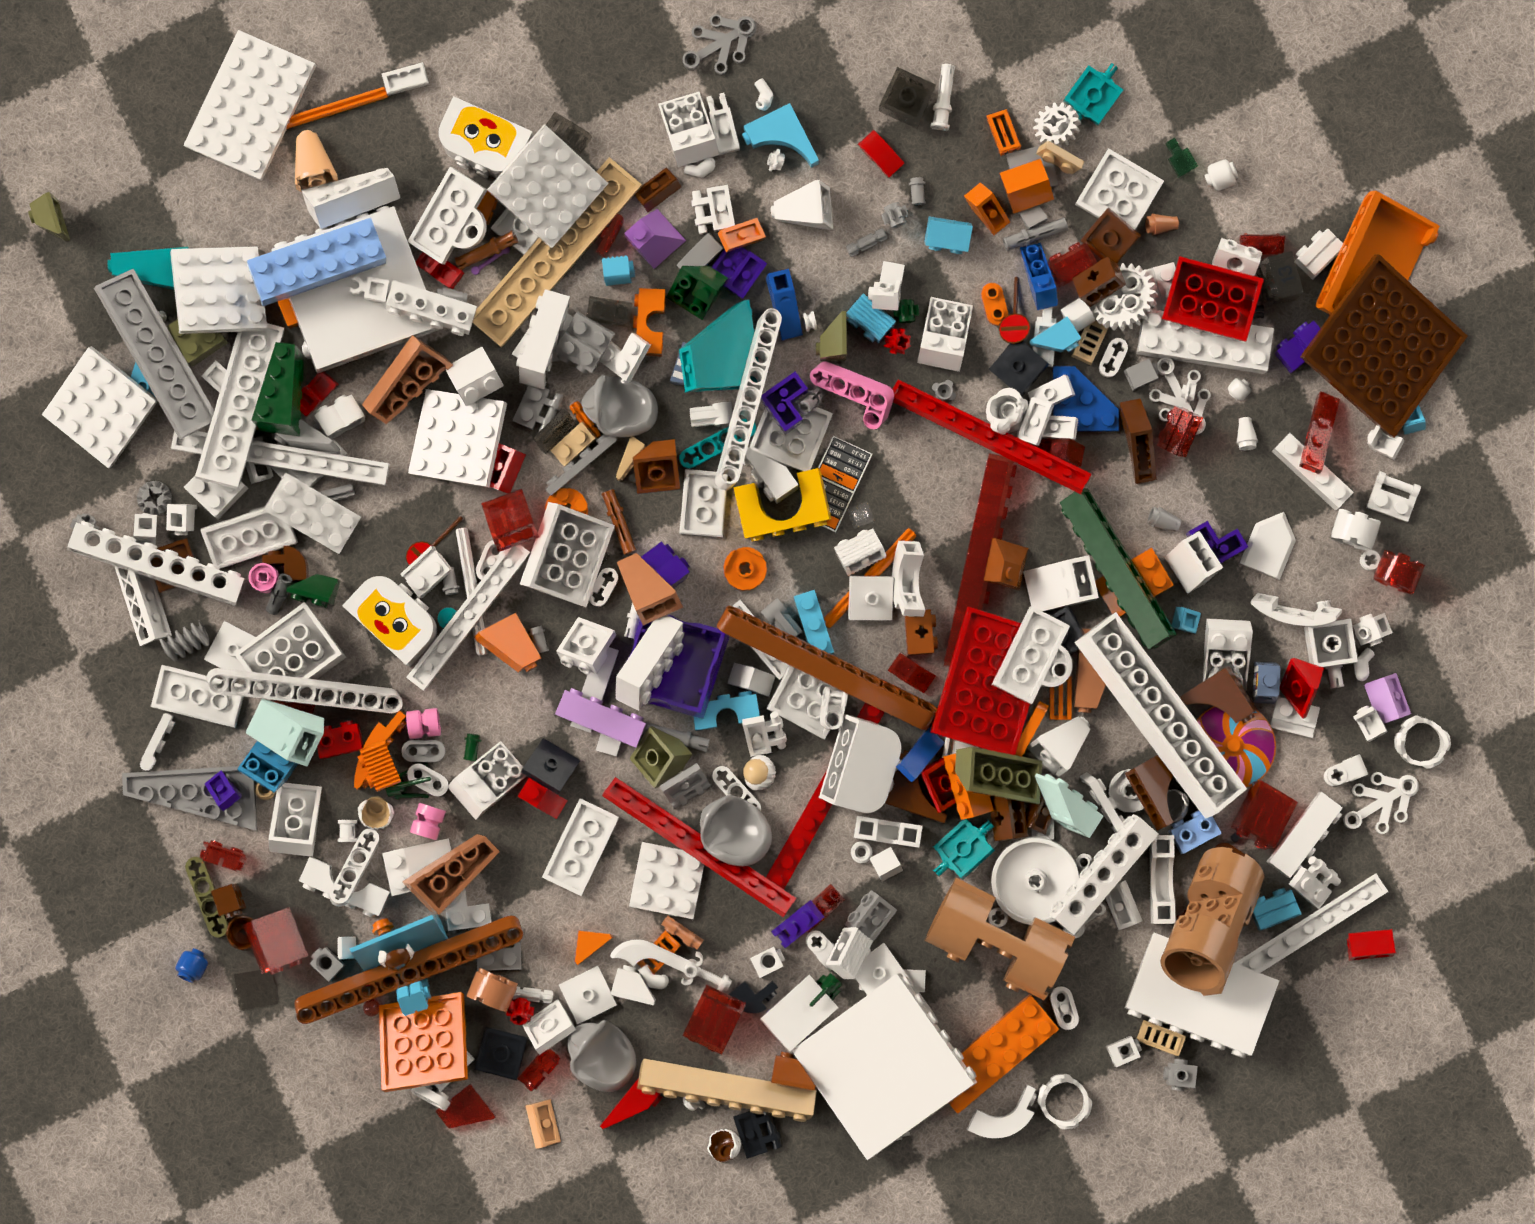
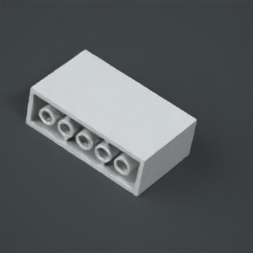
[1125,933,1279,1058]

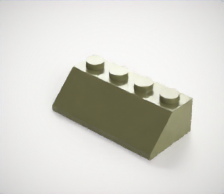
[955,747,1042,804]

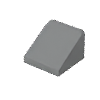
[1018,205,1048,230]

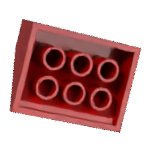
[1162,256,1264,342]

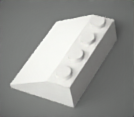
[520,502,615,607]
[234,602,347,704]

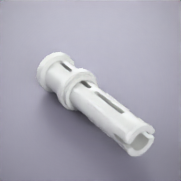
[930,64,955,131]

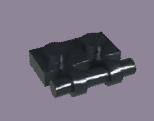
[733,1111,782,1159]

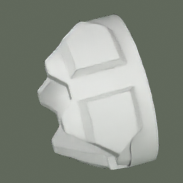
[1394,716,1451,769]
[1037,1074,1092,1129]

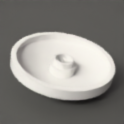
[991,837,1079,925]

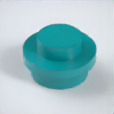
[437,608,457,628]

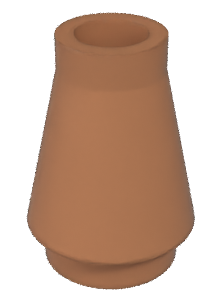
[1145,214,1179,235]

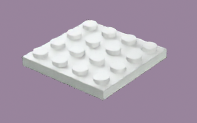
[487,125,608,248]
[170,247,267,334]
[42,346,158,468]
[408,389,507,488]

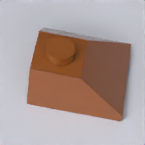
[633,439,680,494]
[984,538,1028,590]
[771,1051,816,1091]

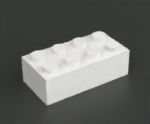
[616,615,684,711]

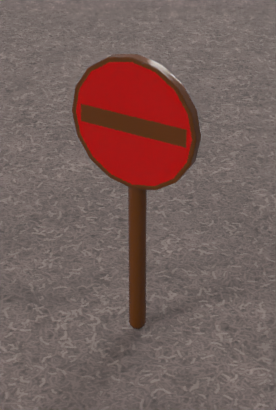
[999,277,1031,344]
[405,516,463,565]

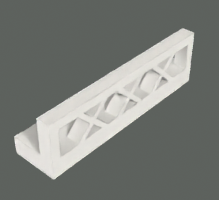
[115,554,172,646]

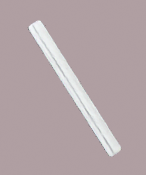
[456,528,489,656]

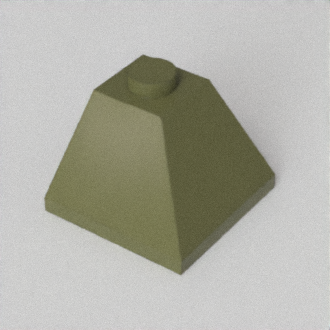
[28,192,70,241]
[816,311,847,361]
[630,726,692,788]

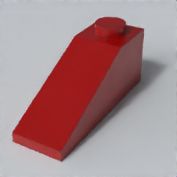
[600,1078,663,1129]

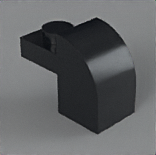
[728,980,778,1014]

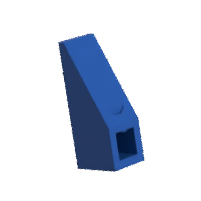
[1020,242,1058,311]
[766,269,803,341]

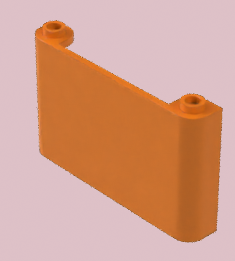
[1316,190,1440,315]

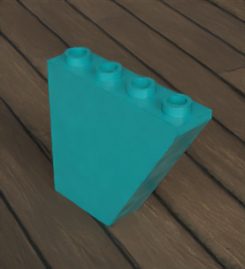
[679,300,759,392]

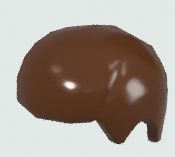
[226,915,260,951]

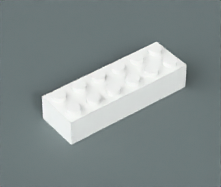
[1136,309,1274,374]

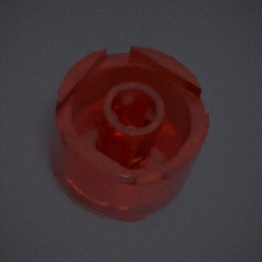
[1373,550,1425,594]

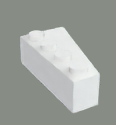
[301,168,400,229]
[516,289,570,389]

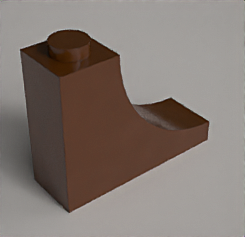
[1119,398,1157,484]
[1179,666,1258,724]
[884,750,947,823]
[1125,755,1173,831]

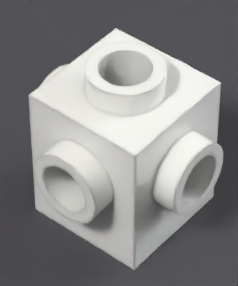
[1353,613,1393,646]

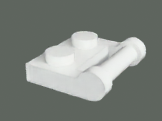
[1366,471,1421,522]

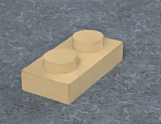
[1036,141,1084,174]
[550,422,597,467]

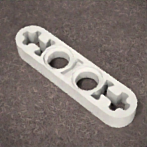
[330,829,379,907]

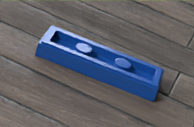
[896,727,945,782]

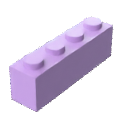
[555,688,646,748]

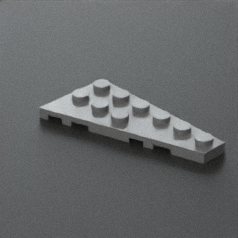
[122,766,257,831]

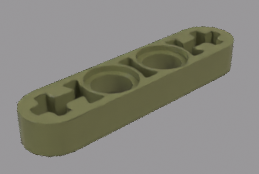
[185,857,228,938]

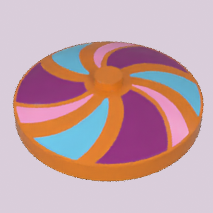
[1196,706,1276,787]

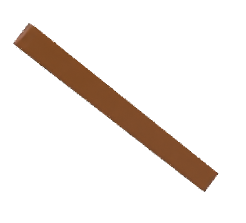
[717,606,937,730]
[294,915,523,1024]

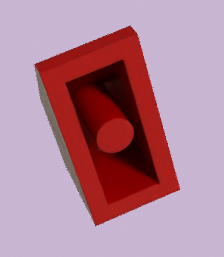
[518,778,568,819]

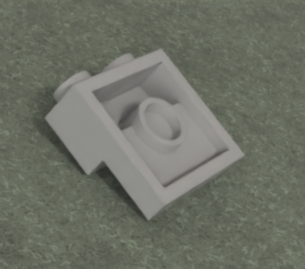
[554,312,615,374]

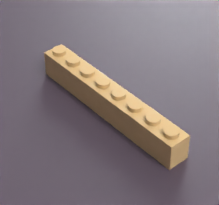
[637,1059,817,1122]

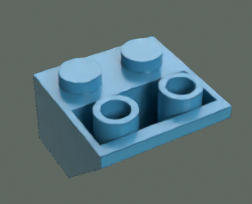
[237,741,298,793]

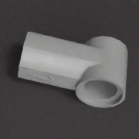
[760,598,803,637]

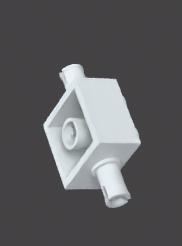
[1304,600,1358,689]

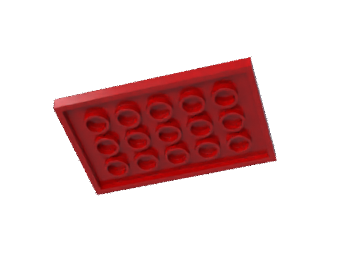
[931,607,1030,755]

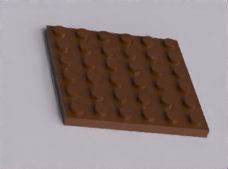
[1300,254,1468,438]

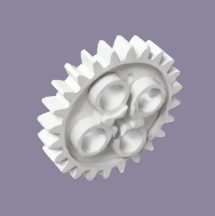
[1088,263,1158,331]

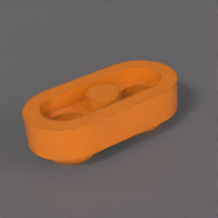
[981,283,1008,326]

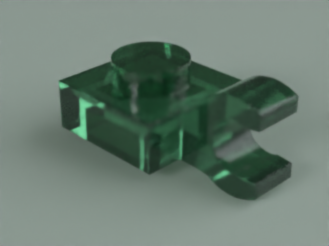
[1166,138,1198,178]

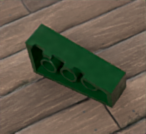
[251,342,304,436]

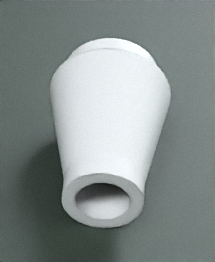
[1237,417,1258,451]

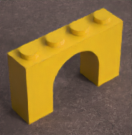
[734,468,831,542]

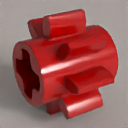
[884,328,911,355]
[506,998,534,1025]

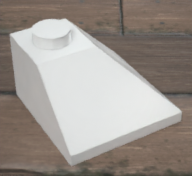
[610,965,656,1005]

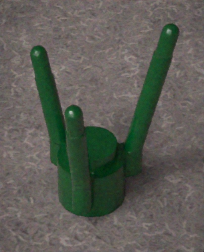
[385,762,432,799]
[809,973,842,1007]

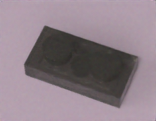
[533,409,576,454]

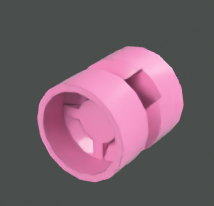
[249,563,280,594]
[406,708,441,739]
[410,803,446,840]

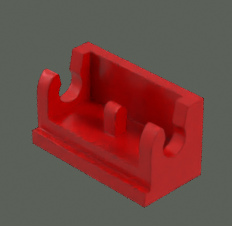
[1347,929,1396,961]

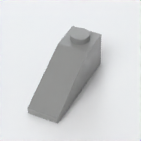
[273,420,340,452]

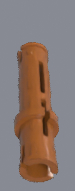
[455,230,518,270]
[601,489,637,555]

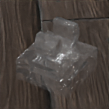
[847,502,875,530]

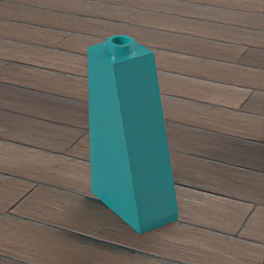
[107,247,189,290]

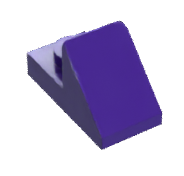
[205,770,242,811]

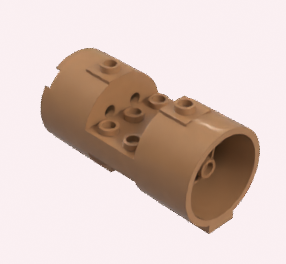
[1160,847,1264,996]
[925,878,1075,1000]

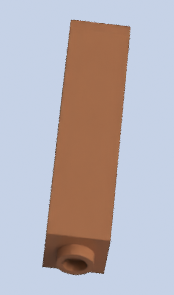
[617,553,683,625]
[1073,629,1106,713]

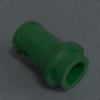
[463,733,482,761]

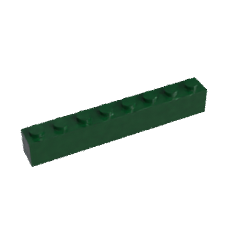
[1059,488,1177,649]

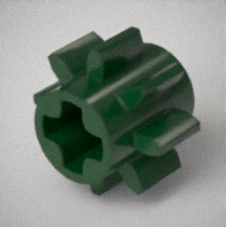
[893,299,920,324]

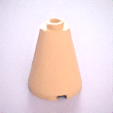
[295,130,338,192]

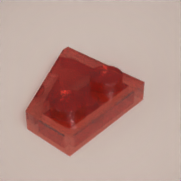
[435,1083,496,1128]

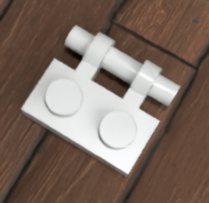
[691,185,735,234]
[742,712,787,757]
[1289,856,1341,909]

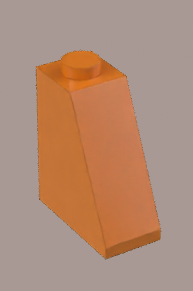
[474,613,541,672]

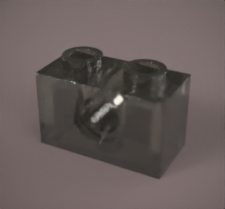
[586,296,633,328]

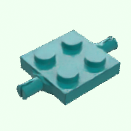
[1063,63,1124,126]
[933,819,995,880]

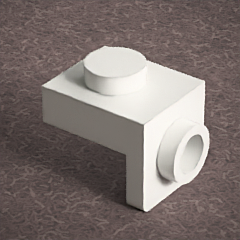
[1367,425,1404,460]
[1353,706,1388,742]

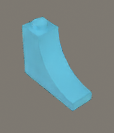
[742,103,819,168]

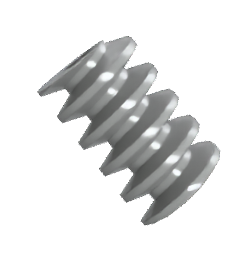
[159,620,209,661]

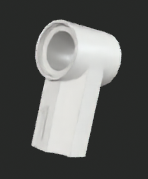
[690,402,733,427]

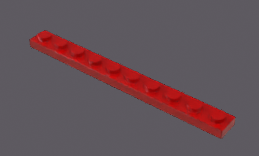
[892,379,1092,494]
[766,702,885,890]
[602,777,796,918]

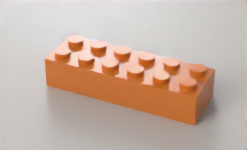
[949,994,1059,1114]

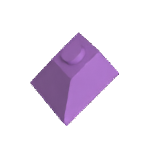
[624,209,686,269]

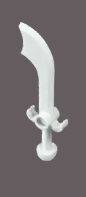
[610,940,732,992]

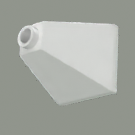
[771,180,833,230]
[1027,716,1090,778]

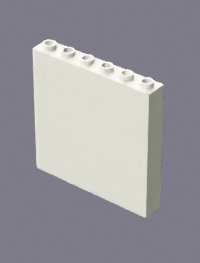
[271,206,439,374]
[791,973,977,1160]

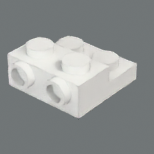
[556,617,616,674]

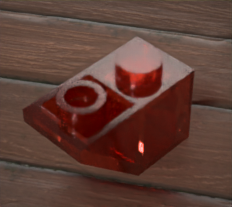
[1035,438,1085,467]
[888,651,936,693]
[807,884,845,933]

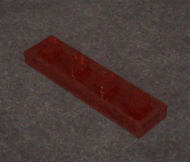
[1299,391,1340,474]

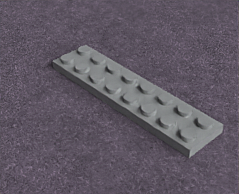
[94,269,214,439]

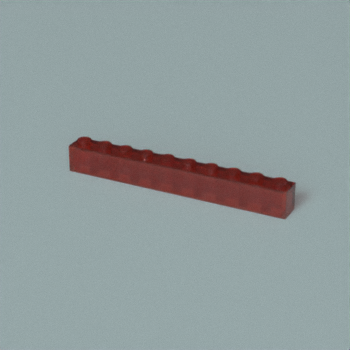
[943,453,1017,668]

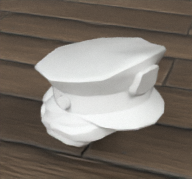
[986,388,1029,435]

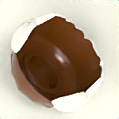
[378,944,414,970]
[707,1129,741,1163]

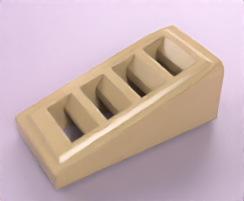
[1071,320,1109,365]
[616,436,646,482]
[1137,1020,1186,1057]

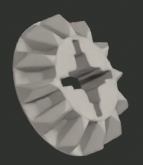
[136,481,172,515]

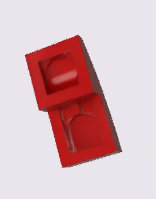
[857,130,905,178]
[416,252,465,289]
[300,371,339,417]

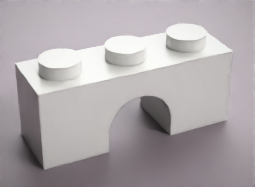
[854,816,922,848]

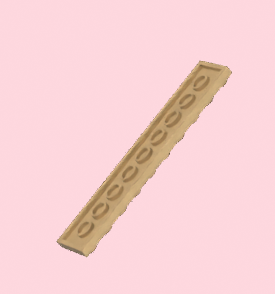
[473,157,642,348]

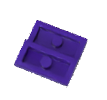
[712,247,767,299]

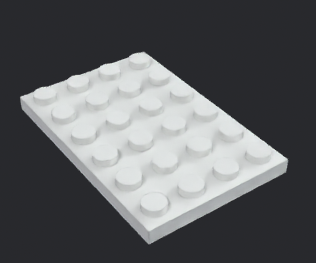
[184,30,316,181]

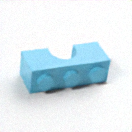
[794,590,834,654]
[693,691,760,731]

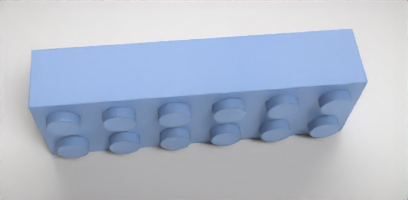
[247,217,386,306]

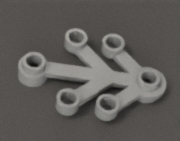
[683,14,756,75]

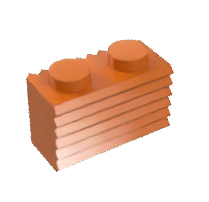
[357,740,401,792]

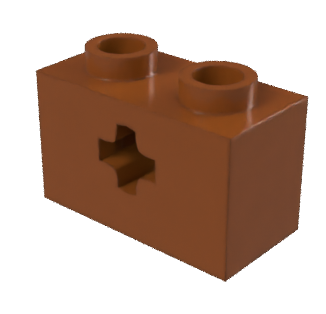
[905,609,938,656]

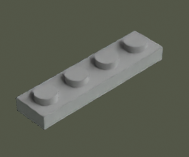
[545,434,617,495]

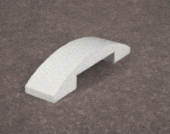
[1251,593,1342,626]

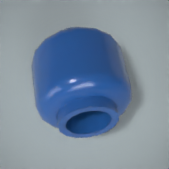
[175,948,208,983]

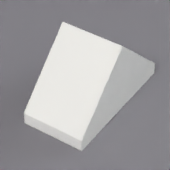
[728,663,775,697]

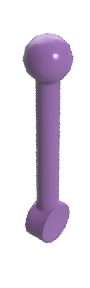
[471,247,510,275]

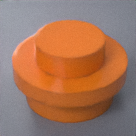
[372,918,394,936]

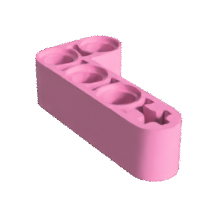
[810,361,894,429]

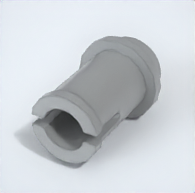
[908,177,926,205]
[442,567,460,595]
[528,626,549,653]

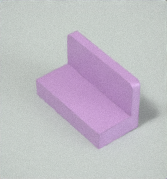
[1364,673,1411,723]

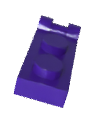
[771,900,824,949]

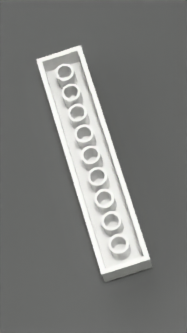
[1075,612,1247,819]

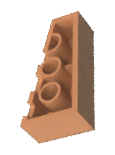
[362,335,453,424]
[402,834,500,915]

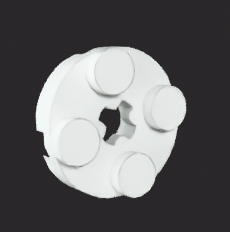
[1108,769,1144,813]

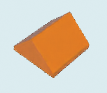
[1000,159,1054,214]

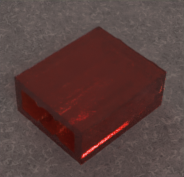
[481,489,539,552]
[1231,780,1298,850]
[243,907,308,975]
[682,984,746,1054]

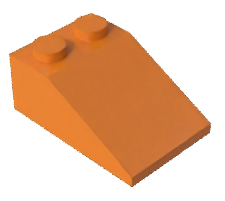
[1095,548,1174,617]

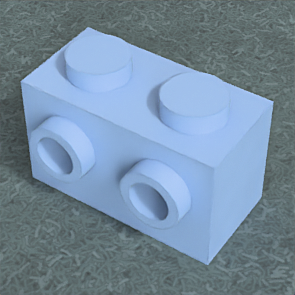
[1169,810,1222,854]

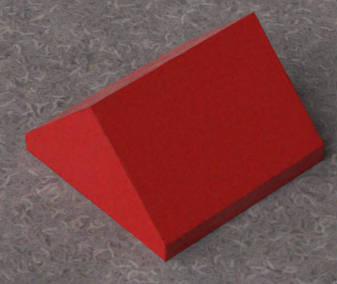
[1279,658,1324,719]
[921,758,956,813]

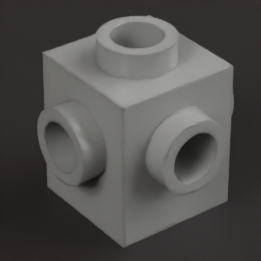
[1163,1059,1198,1091]

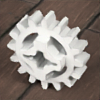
[1033,102,1081,148]

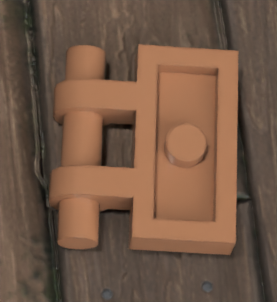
[661,915,704,949]

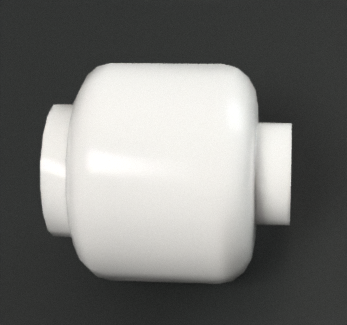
[1205,159,1239,191]

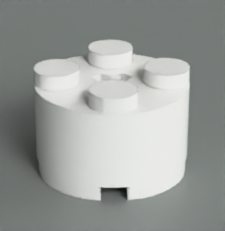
[1330,509,1381,551]

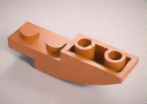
[354,711,407,790]

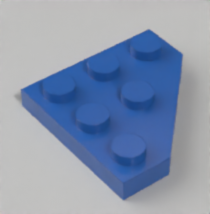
[1053,366,1119,432]

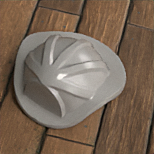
[582,375,658,437]
[700,795,772,866]
[568,1020,636,1092]

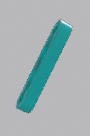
[679,418,756,469]

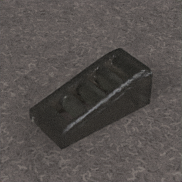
[546,112,592,154]

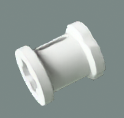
[338,820,357,842]

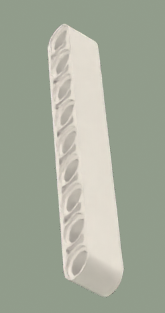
[715,308,782,491]
[207,668,403,713]

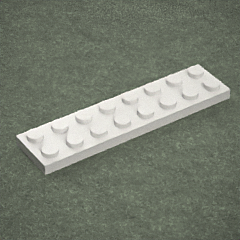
[195,323,284,489]

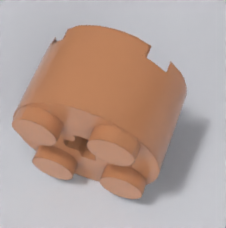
[466,967,518,1012]

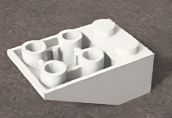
[658,92,719,167]
[917,297,973,372]
[743,447,798,504]
[1023,555,1099,612]
[1203,619,1253,691]
[448,741,526,820]

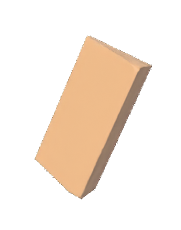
[526,1099,561,1148]

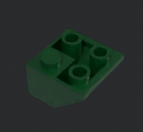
[666,266,728,320]
[286,574,340,608]

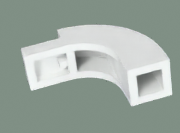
[892,541,925,617]
[967,1084,1037,1138]

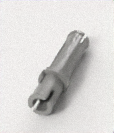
[1003,217,1068,251]
[643,722,710,752]

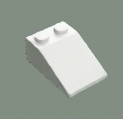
[268,783,322,857]
[382,838,451,896]

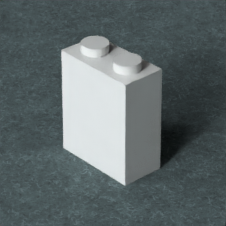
[445,347,504,407]
[1164,531,1223,594]

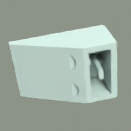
[246,699,324,766]
[1035,773,1103,838]

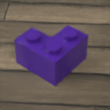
[1274,321,1321,374]
[760,371,808,435]
[1186,521,1248,564]
[641,541,690,589]

